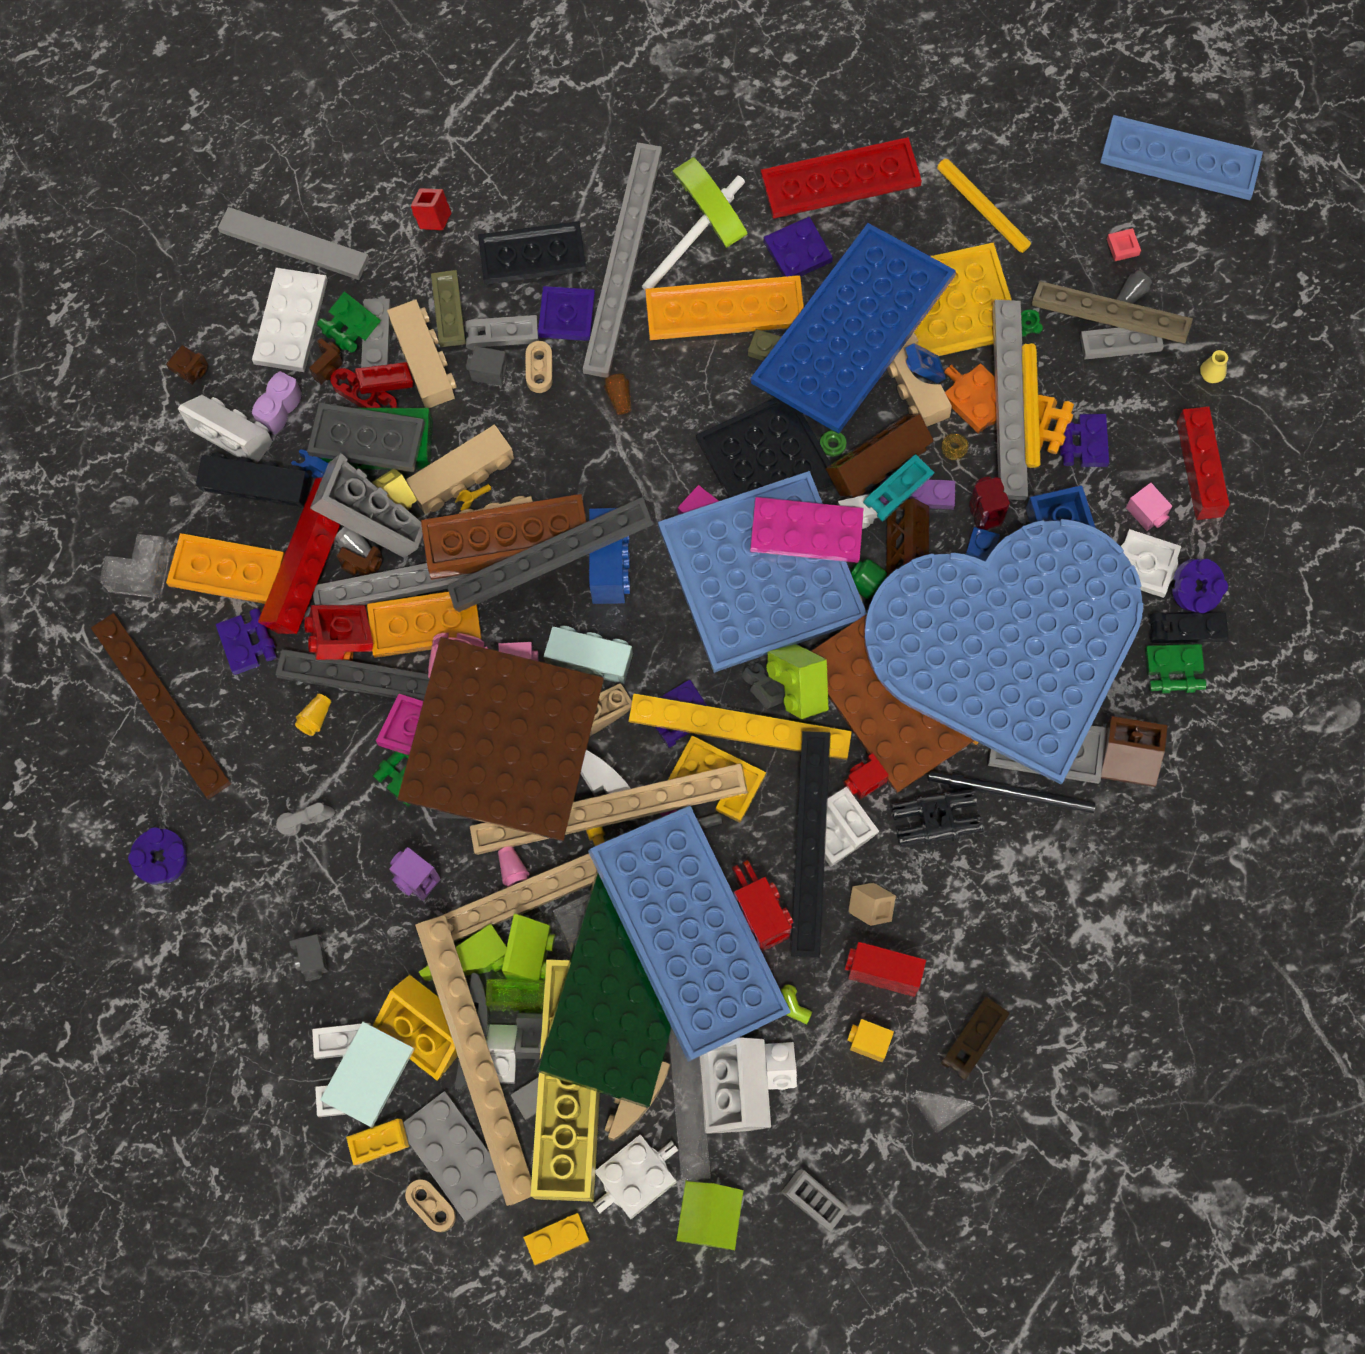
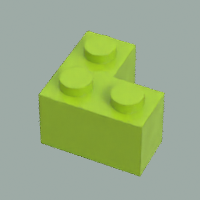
[767,644,829,719]

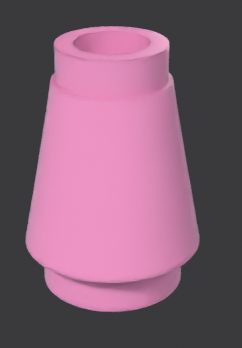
[498,847,529,888]

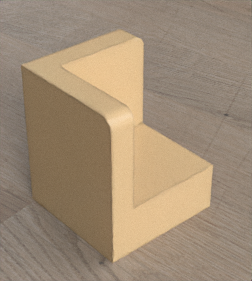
[849,883,896,926]

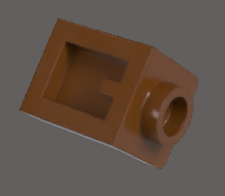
[166,345,209,385]

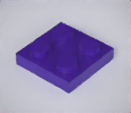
[763,217,833,277]
[538,286,595,341]

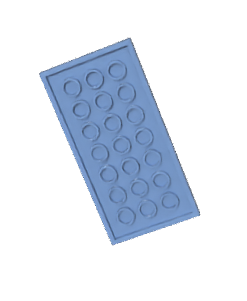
[588,806,791,1062]

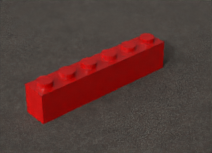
[258,477,340,634]

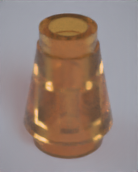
[604,374,632,415]

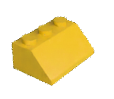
[372,975,458,1081]

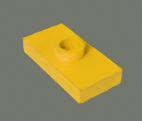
[346,1119,409,1165]

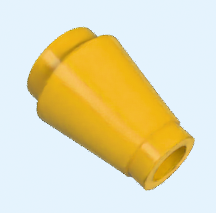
[295,694,331,736]

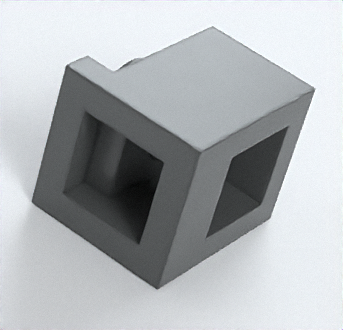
[289,934,329,981]

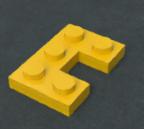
[668,736,766,823]

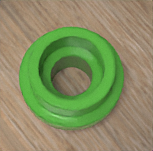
[820,430,847,457]

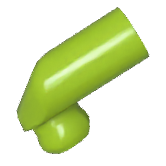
[780,985,813,1025]

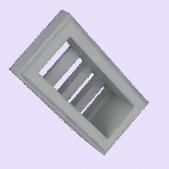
[781,1170,848,1232]

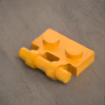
[1038,395,1074,454]

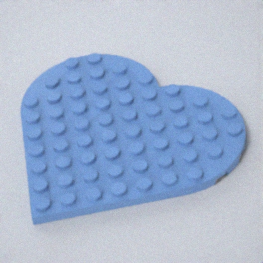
[865,519,1143,784]

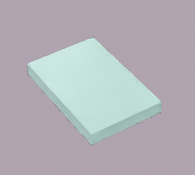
[320,1022,415,1127]

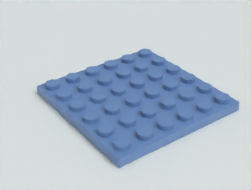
[658,471,867,673]

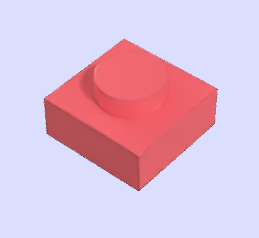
[1107,228,1141,261]

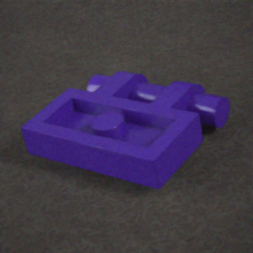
[1060,414,1109,467]
[216,608,276,675]

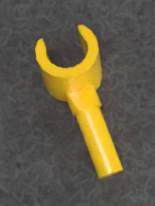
[455,484,491,511]

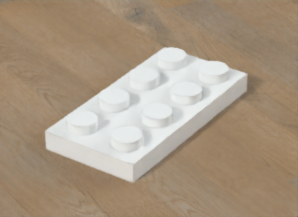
[252,268,328,372]

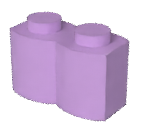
[252,371,302,435]

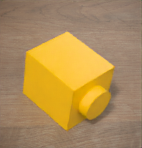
[847,1019,894,1062]

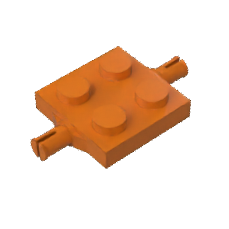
[944,363,996,434]

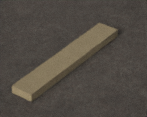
[1032,281,1193,343]

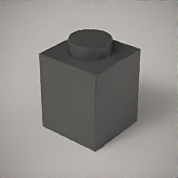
[466,346,508,386]

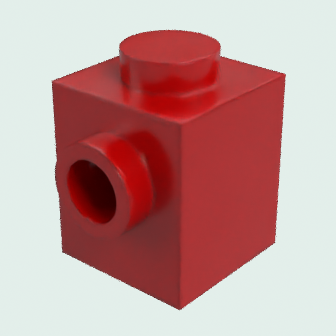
[411,188,452,230]

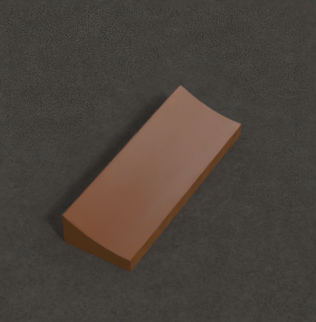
[421,494,586,580]

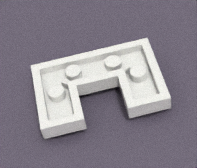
[312,1023,371,1117]

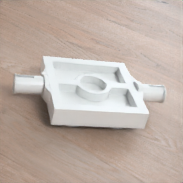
[1121,529,1181,598]
[593,1135,679,1219]

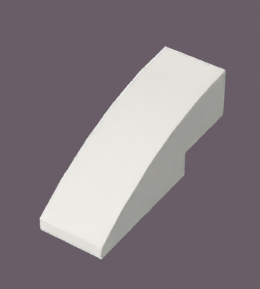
[580,750,631,797]

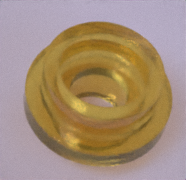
[941,434,968,460]

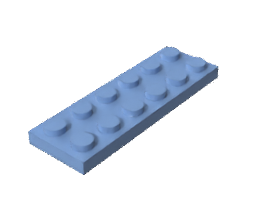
[1100,115,1263,200]

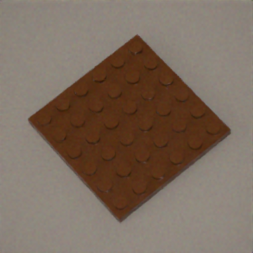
[397,637,604,841]

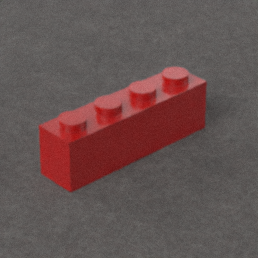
[1177,407,1229,520]

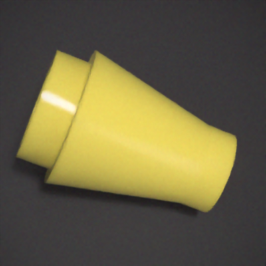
[1200,350,1228,383]

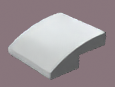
[825,787,879,867]

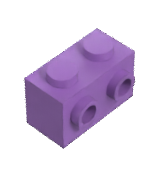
[389,847,441,901]

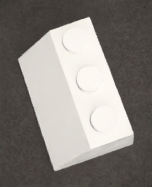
[178,395,273,464]
[700,1038,771,1134]

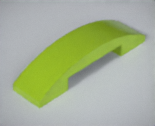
[672,157,748,248]

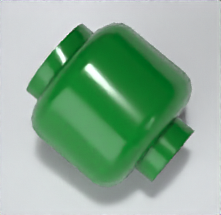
[850,559,887,599]

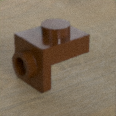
[309,338,343,385]
[337,546,382,576]

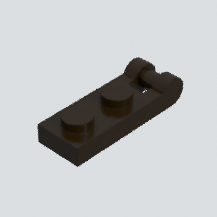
[941,997,1010,1080]

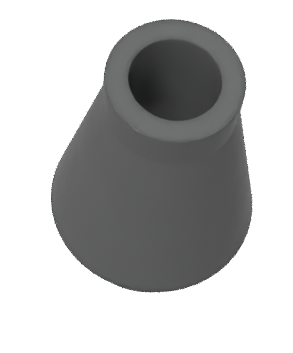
[1116,270,1152,304]

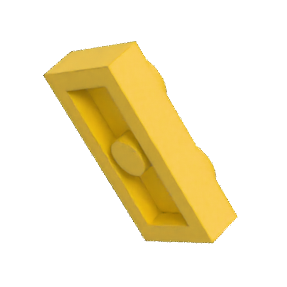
[523,1213,590,1266]

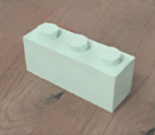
[544,626,633,684]

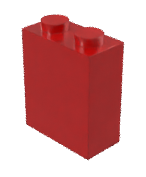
[845,942,926,997]

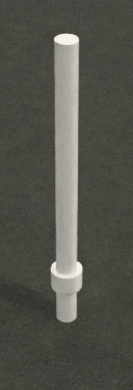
[642,176,745,290]

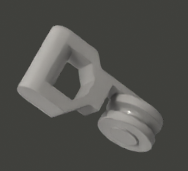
[276,803,335,836]

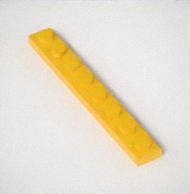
[629,694,852,760]

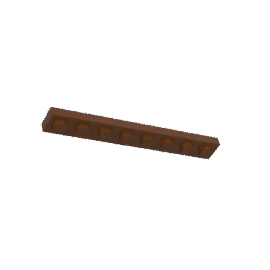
[91,613,231,800]

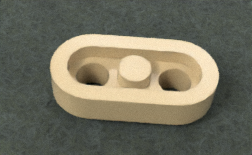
[526,341,553,393]
[405,1180,456,1232]

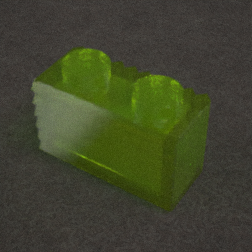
[486,979,545,1013]

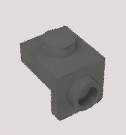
[515,1012,543,1059]

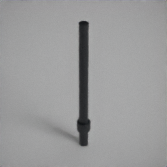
[928,770,1095,813]

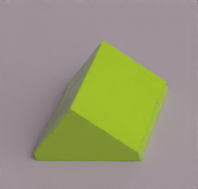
[677,1181,744,1250]

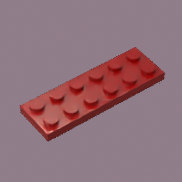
[761,137,922,219]

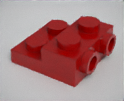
[304,605,373,660]

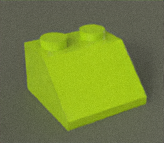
[502,914,556,986]

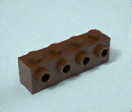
[826,413,934,498]

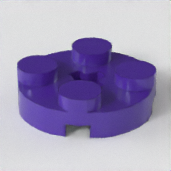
[1172,558,1228,613]
[128,827,187,885]

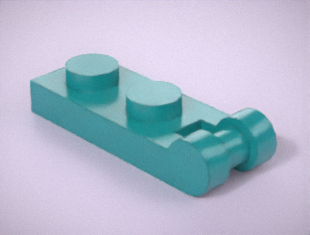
[863,454,935,522]

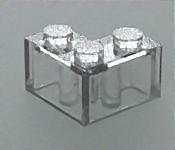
[100,534,172,598]

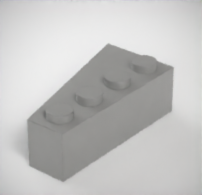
[310,453,423,558]

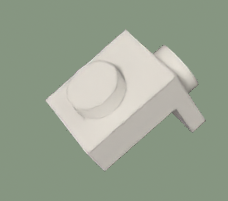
[765,1042,797,1090]

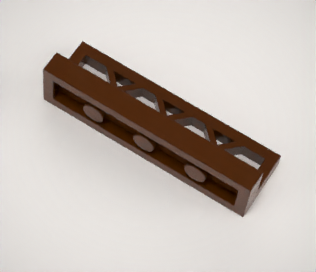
[886,498,929,578]

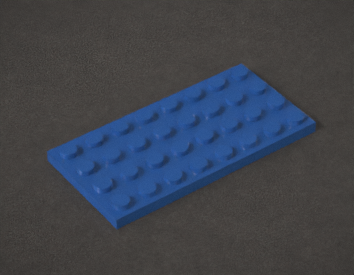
[750,223,956,434]

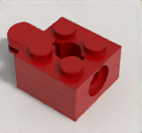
[732,860,793,952]

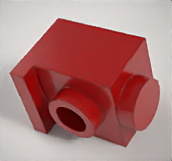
[843,753,889,800]

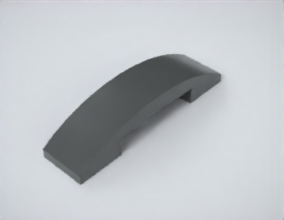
[455,973,490,1092]

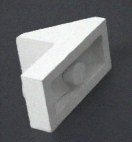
[486,1024,517,1084]

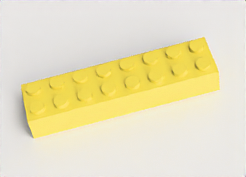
[531,960,600,1202]

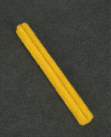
[937,158,1031,253]
[1022,343,1041,468]

